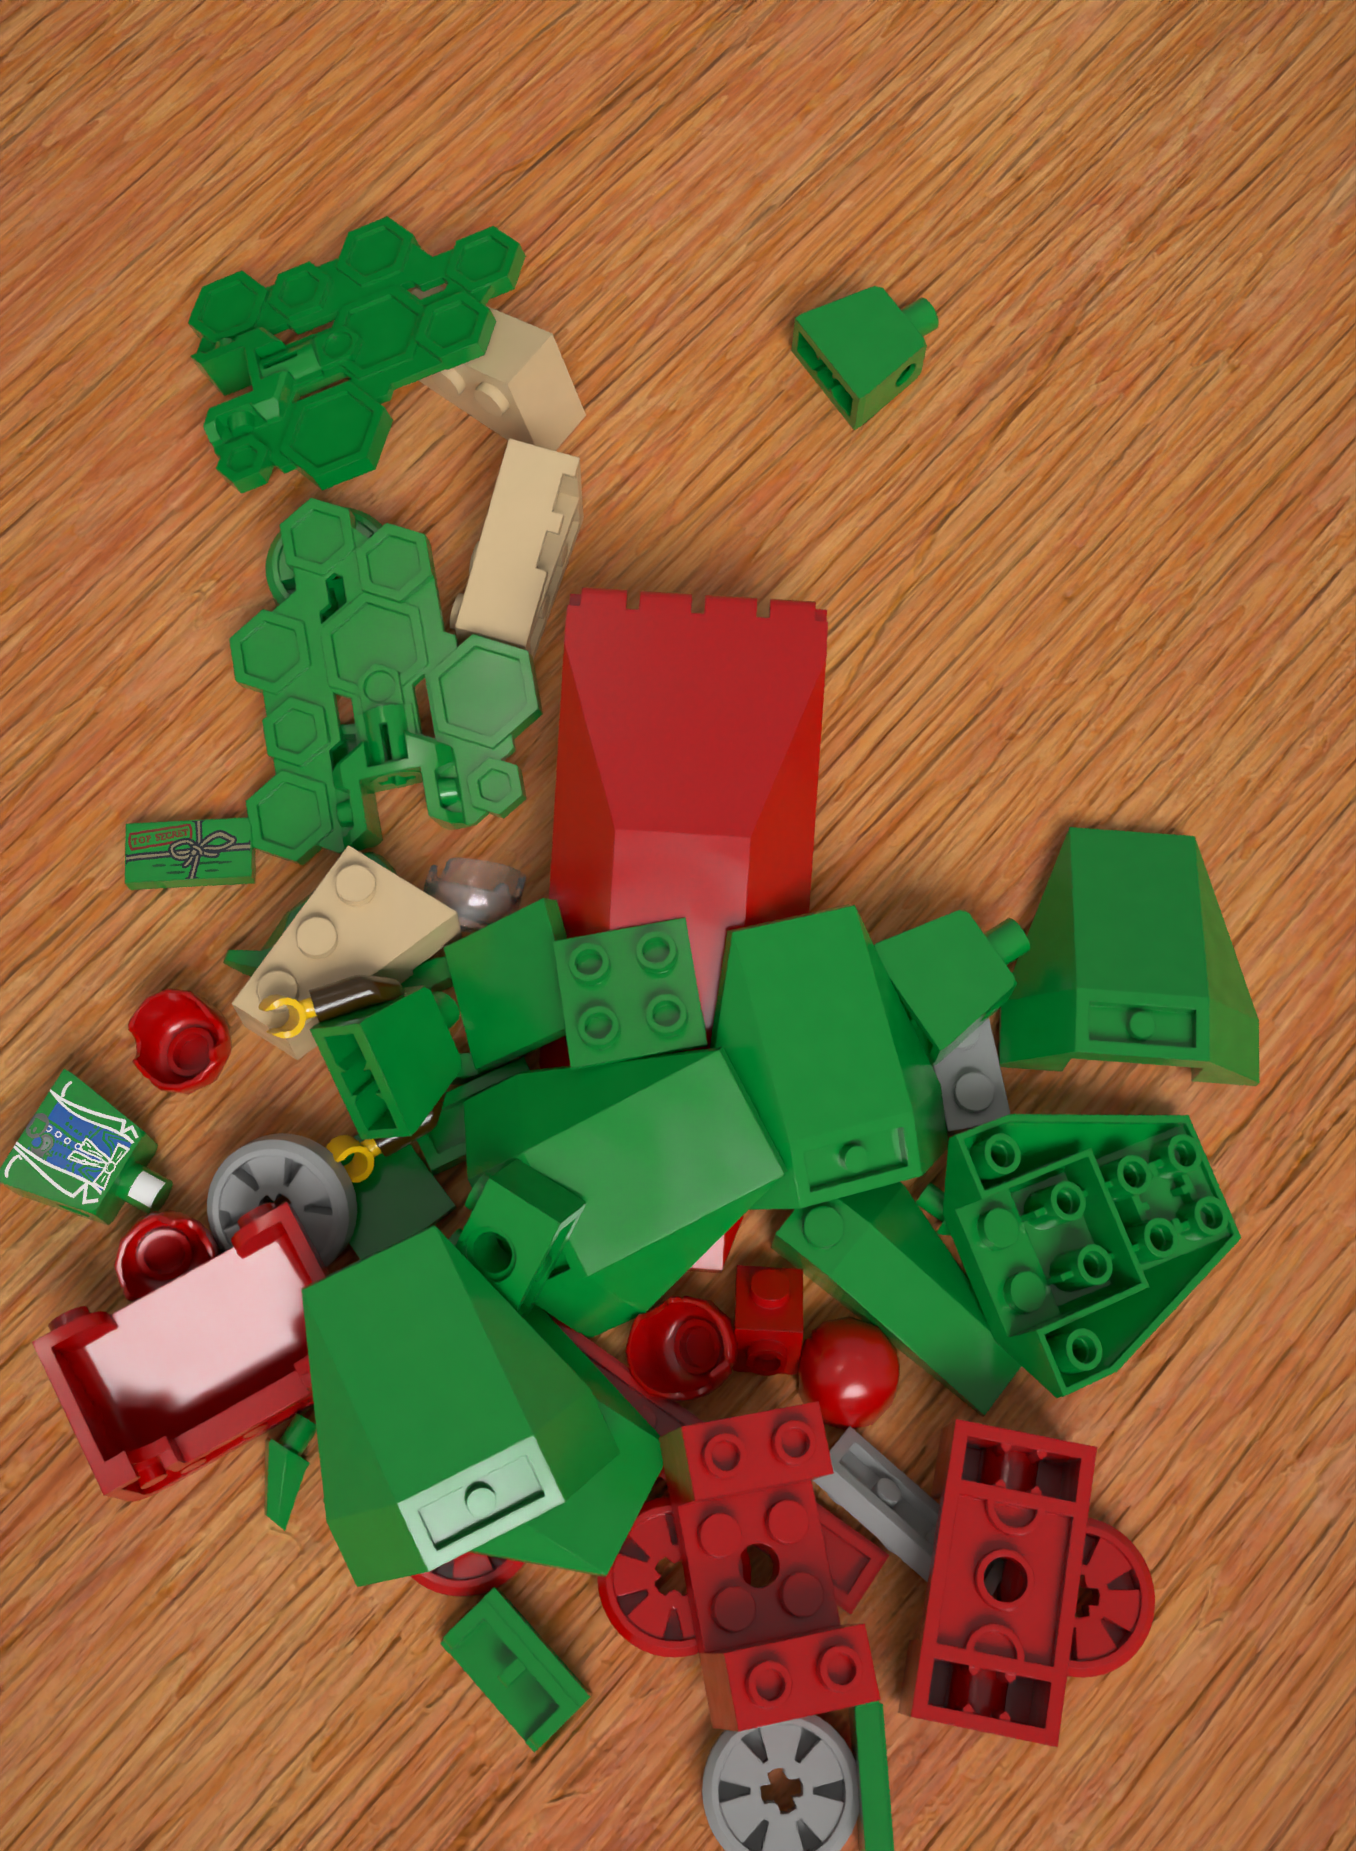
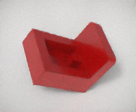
[732,1265,803,1376]

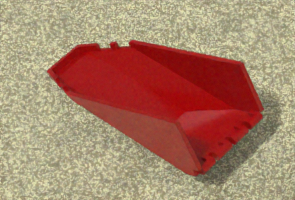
[539,587,828,1273]

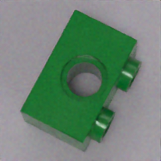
[449,1159,587,1319]

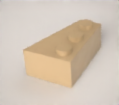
[411,286,586,451]
[450,438,584,660]
[232,845,462,1060]

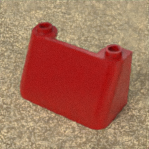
[32,1202,330,1502]

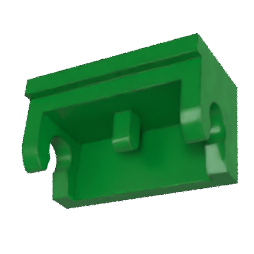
[440,1587,592,1753]

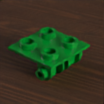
[553,917,707,1070]

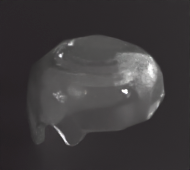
[423,857,527,934]

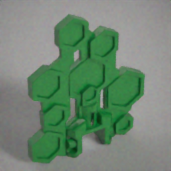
[188,216,526,494]
[229,498,543,866]

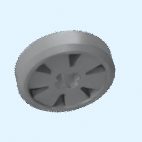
[207,1133,357,1268]
[702,1715,859,1851]

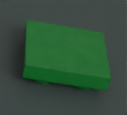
[444,898,567,1070]

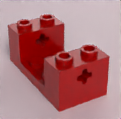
[659,1401,881,1732]
[898,1419,1097,1747]

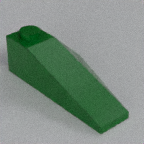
[771,1182,1022,1417]

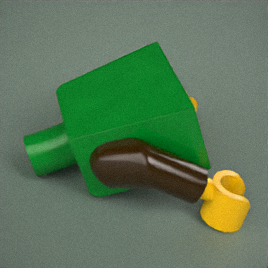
[258,975,462,1183]

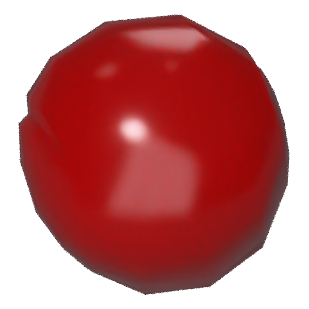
[128,988,232,1095]
[114,1210,219,1302]
[625,1296,738,1401]
[798,1316,900,1430]

